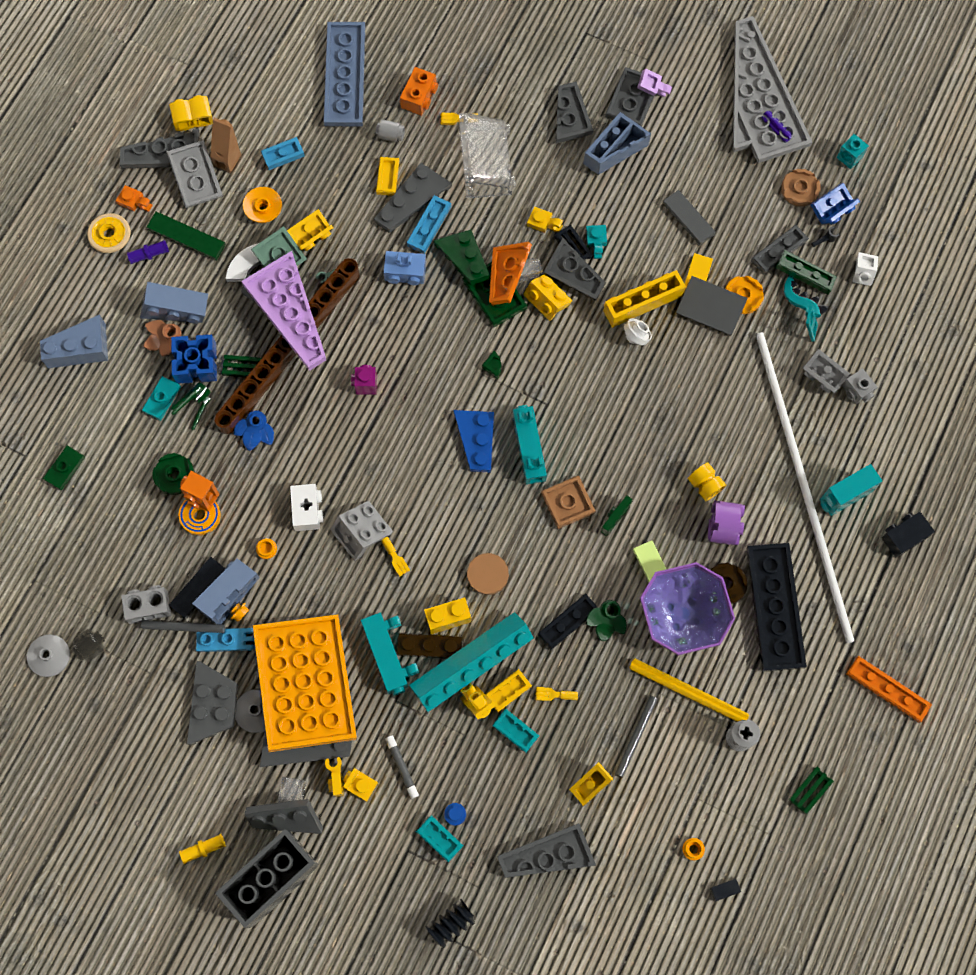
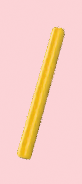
[629,658,749,722]

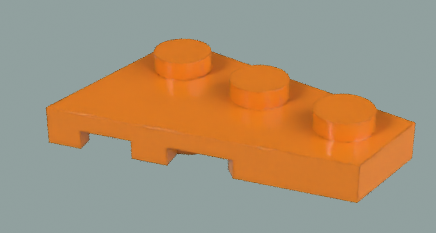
[489,242,532,305]

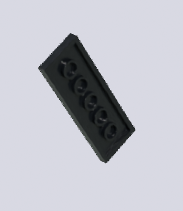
[746,543,807,672]

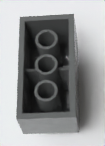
[215,829,319,928]

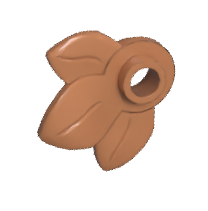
[144,320,182,357]

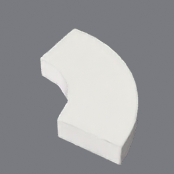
[226,243,261,282]

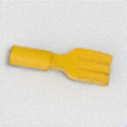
[440,112,478,125]
[381,537,410,577]
[535,687,578,701]

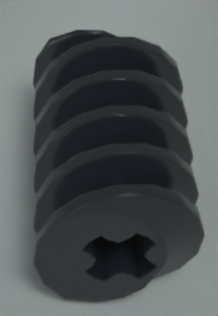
[425,899,475,948]

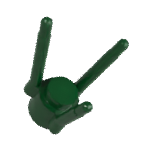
[171,382,211,430]

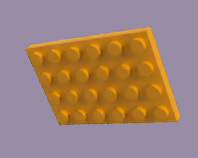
[253,615,357,753]

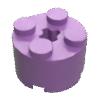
[708,501,745,545]

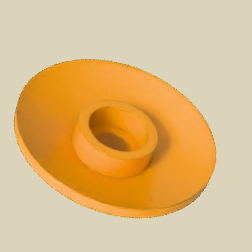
[243,187,282,223]

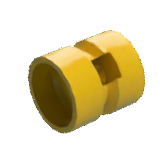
[687,462,727,502]

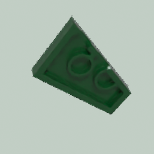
[434,229,490,285]

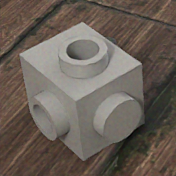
[842,368,878,404]

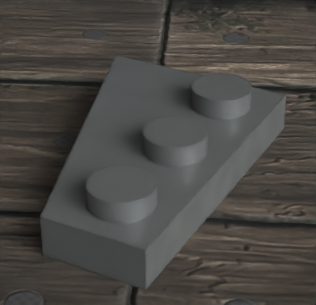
[556,81,593,144]
[544,238,606,301]

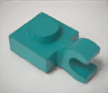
[586,225,607,259]

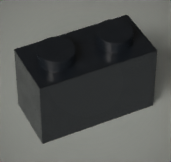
[882,511,935,558]

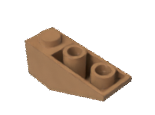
[210,117,241,173]

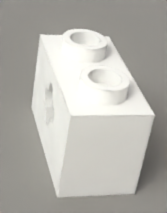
[290,484,323,531]

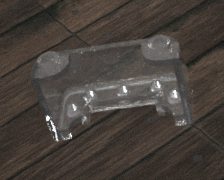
[459,113,516,198]

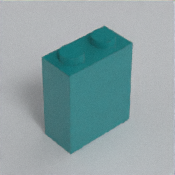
[820,464,883,516]

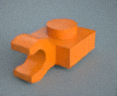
[116,185,153,212]

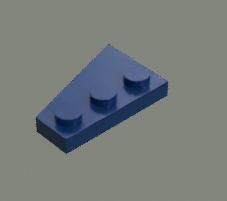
[453,410,494,473]

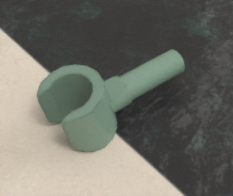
[316,268,336,285]

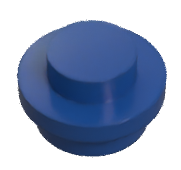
[444,803,466,826]

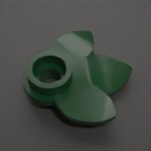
[586,600,627,641]

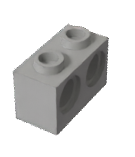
[121,585,172,624]

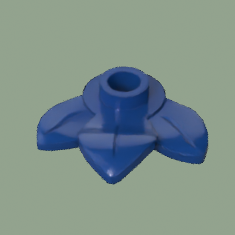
[234,410,274,451]

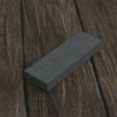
[663,190,716,245]
[751,225,809,275]

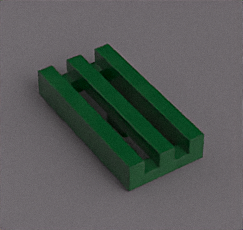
[222,355,263,378]
[788,767,834,815]

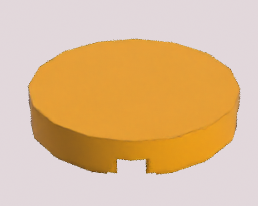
[725,276,764,315]

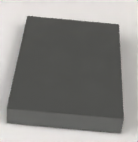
[605,67,655,127]
[676,276,748,336]

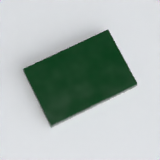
[462,262,527,328]

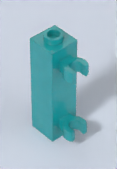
[512,405,547,485]
[361,612,419,696]

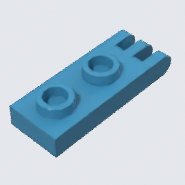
[196,628,255,652]

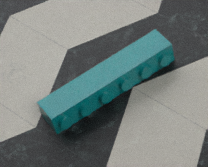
[409,612,534,712]

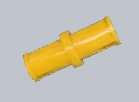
[179,833,226,864]

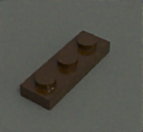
[397,634,462,659]

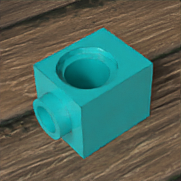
[836,134,869,169]

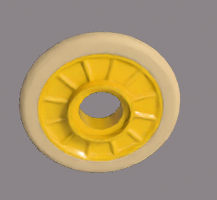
[87,213,131,253]

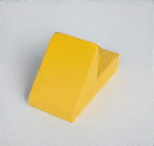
[569,762,613,806]

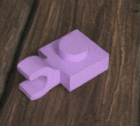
[637,69,672,97]

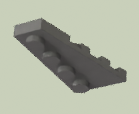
[260,729,352,767]
[497,823,596,878]

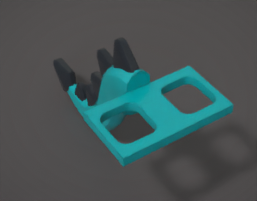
[784,275,828,342]

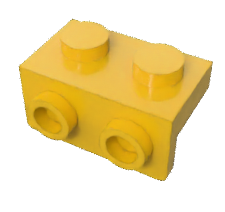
[287,209,333,251]
[523,274,572,321]

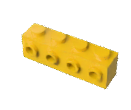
[603,270,686,328]

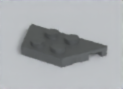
[187,661,238,745]

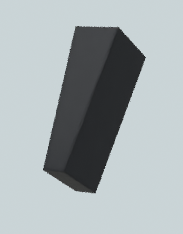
[710,879,741,901]

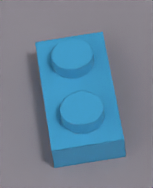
[261,137,305,170]

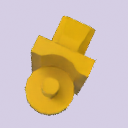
[460,683,495,719]

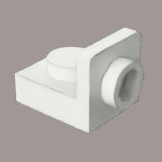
[852,252,878,286]

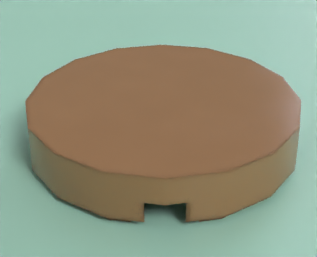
[781,169,821,206]
[467,553,509,595]

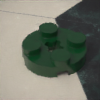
[152,453,195,495]

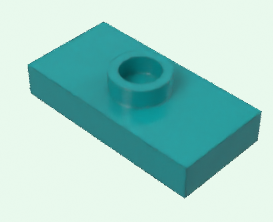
[142,376,181,421]
[492,709,540,753]
[416,815,464,863]

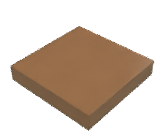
[541,475,596,529]

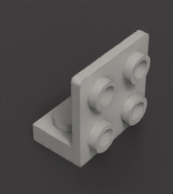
[330,501,393,561]

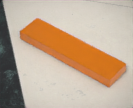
[846,656,932,723]

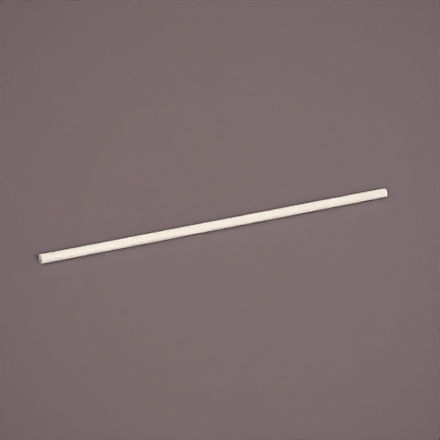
[756,332,855,644]

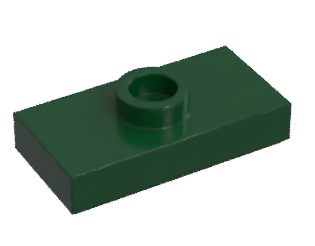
[43,445,85,491]
[601,495,633,536]

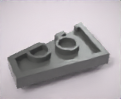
[245,799,323,834]

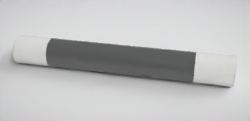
[385,735,419,799]

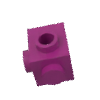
[351,365,377,395]

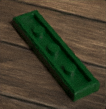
[146,211,226,261]

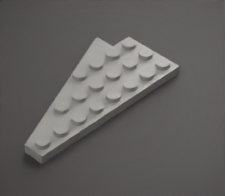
[733,16,812,163]

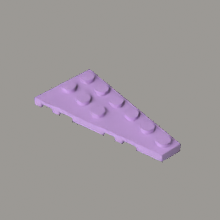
[242,251,326,371]

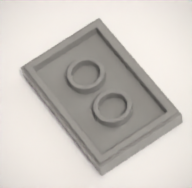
[166,140,223,209]

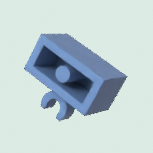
[384,251,426,285]

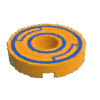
[178,500,221,536]

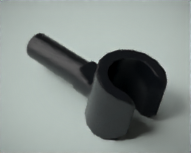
[811,227,839,247]

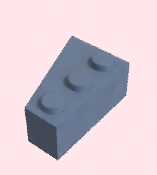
[583,112,651,175]
[140,282,208,324]
[40,315,108,368]
[192,558,259,624]

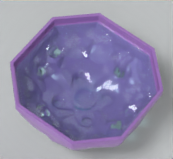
[640,562,735,656]

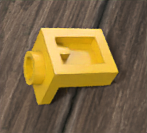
[342,768,378,802]

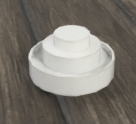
[624,318,652,345]

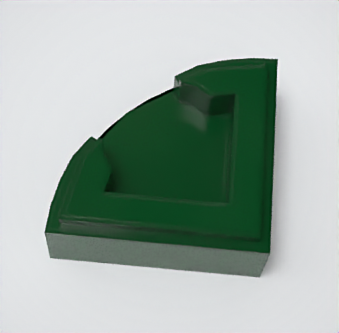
[482,351,502,379]

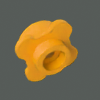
[230,603,249,622]

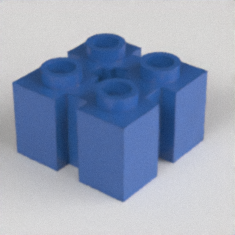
[171,334,217,384]

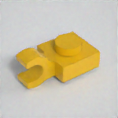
[527,206,563,233]
[325,757,344,797]

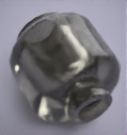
[71,629,105,661]

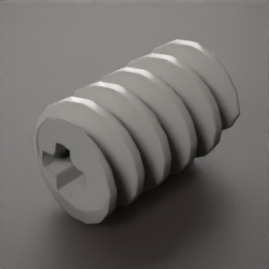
[726,719,760,751]

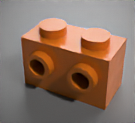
[400,67,438,116]
[180,471,220,512]

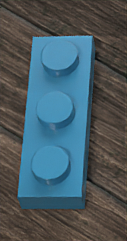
[407,195,452,254]

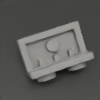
[802,349,851,393]

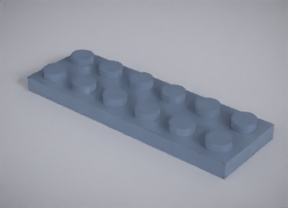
[324,22,366,126]

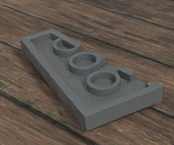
[120,128,200,168]
[374,163,452,233]

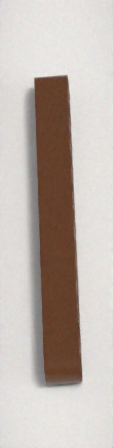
[214,258,359,434]

